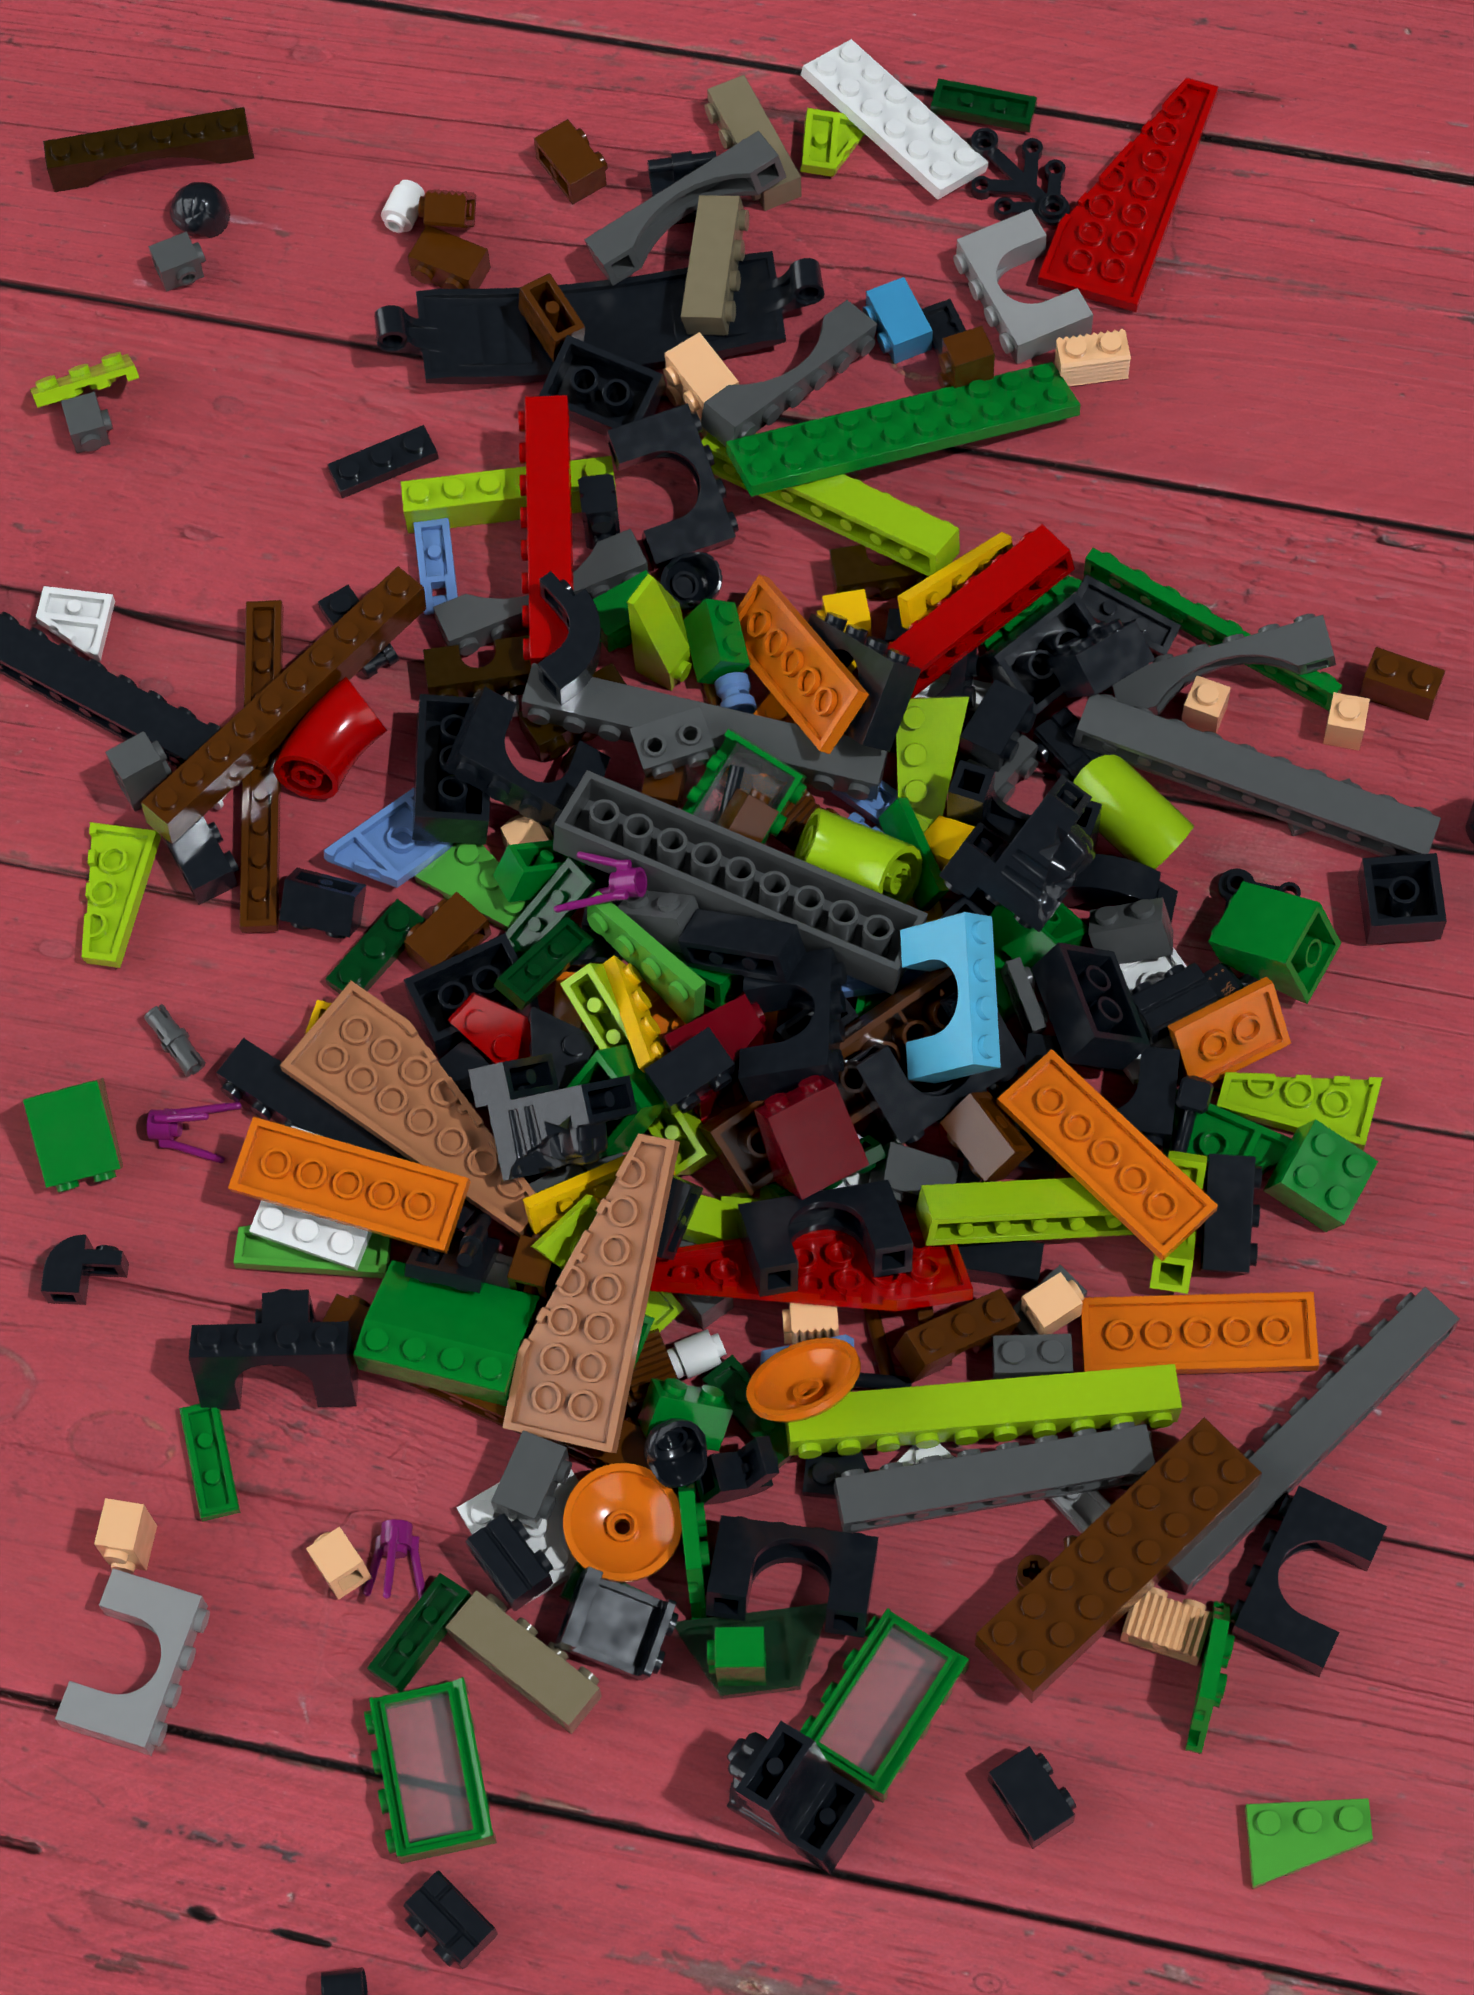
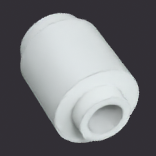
[381,180,425,233]
[667,1329,727,1379]

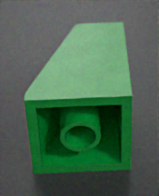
[1208,881,1341,1004]
[23,1078,123,1192]

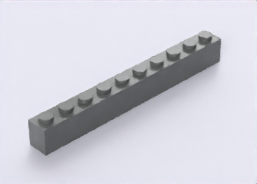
[521,663,888,800]
[1072,694,1441,857]
[1165,1287,1460,1596]

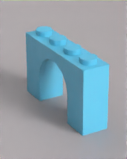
[900,912,1001,1084]

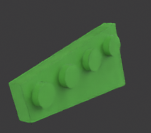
[587,891,706,1024]
[233,1225,392,1278]

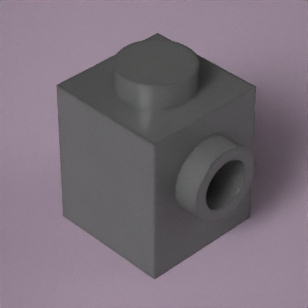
[148,231,206,292]
[61,392,113,453]

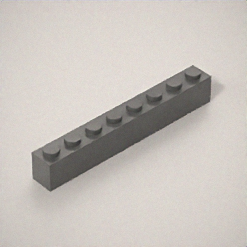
[834,1422,1155,1533]

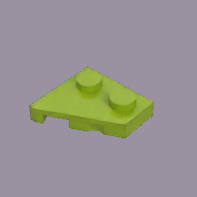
[800,108,865,177]

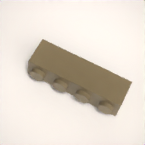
[704,75,802,211]
[681,195,750,335]
[446,1590,602,1734]

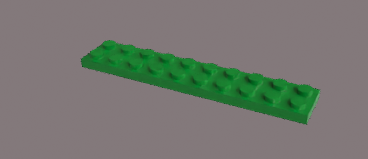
[726,362,1081,497]

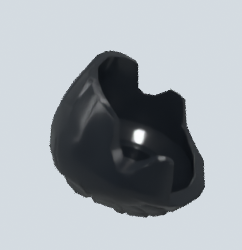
[170,182,230,238]
[660,552,722,610]
[644,1418,707,1488]

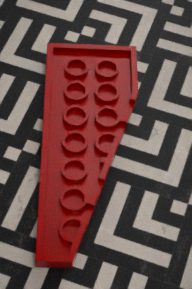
[1038,77,1219,312]
[650,1213,973,1311]

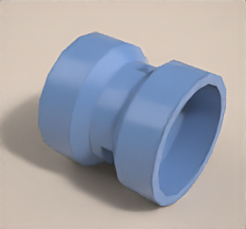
[714,672,757,714]

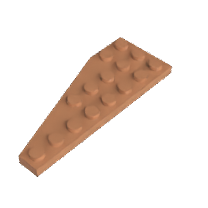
[280,981,535,1237]
[502,1133,680,1453]

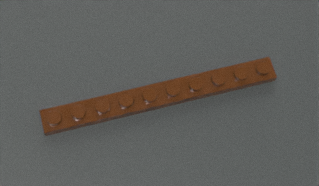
[239,600,284,933]

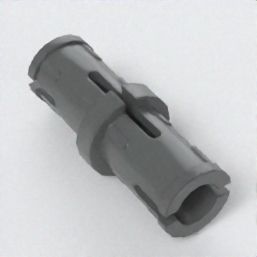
[144,1004,206,1077]

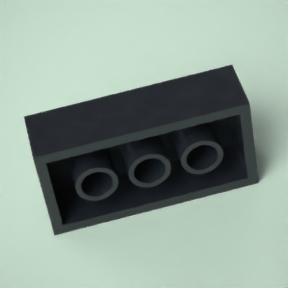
[412,694,490,845]

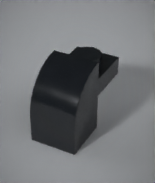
[41,1235,129,1305]
[695,1436,780,1505]

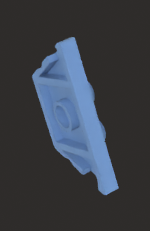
[324,788,454,888]

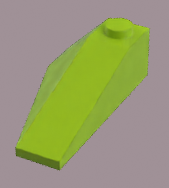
[627,574,692,691]

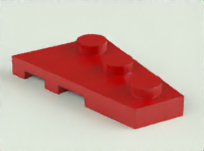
[448,992,531,1064]

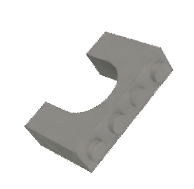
[953,209,1093,364]
[55,1568,210,1756]

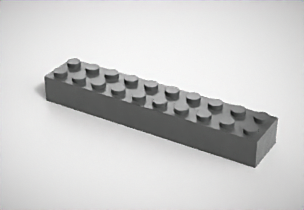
[553,770,928,994]

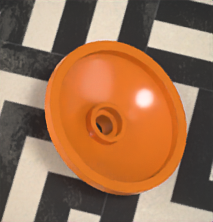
[746,1338,861,1423]
[563,1463,682,1583]

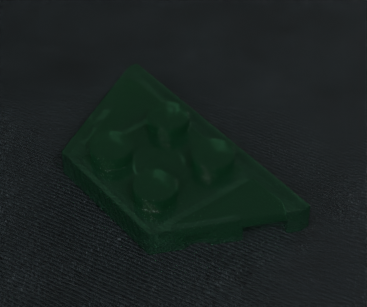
[675,1603,827,1699]

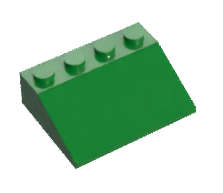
[353,1260,541,1406]

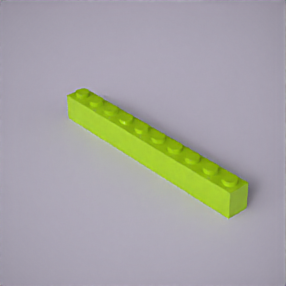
[785,1364,1182,1459]

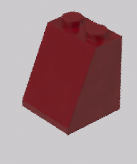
[664,994,766,1119]
[755,1075,869,1200]

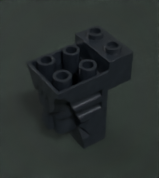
[939,775,1096,932]
[468,1053,637,1181]
[727,1721,875,1875]

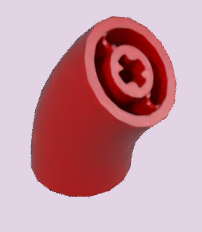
[273,676,387,800]

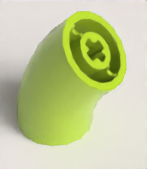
[1073,755,1194,869]
[794,808,923,904]

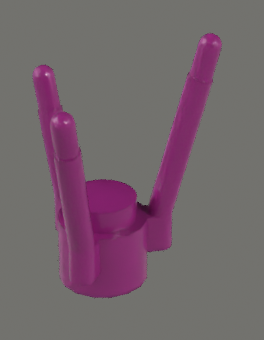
[554,851,647,913]
[147,1102,242,1163]
[363,1519,426,1599]

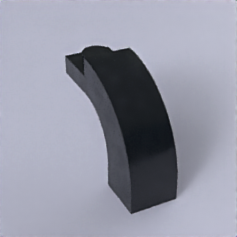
[538,571,601,706]
[1062,854,1178,922]

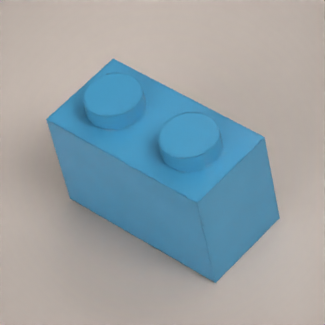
[862,277,933,364]

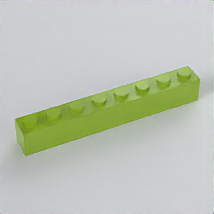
[702,433,960,576]

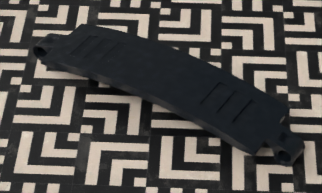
[374,251,825,384]

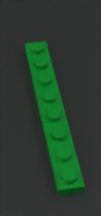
[1084,548,1342,711]

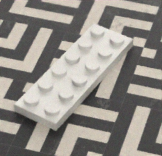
[801,39,989,200]

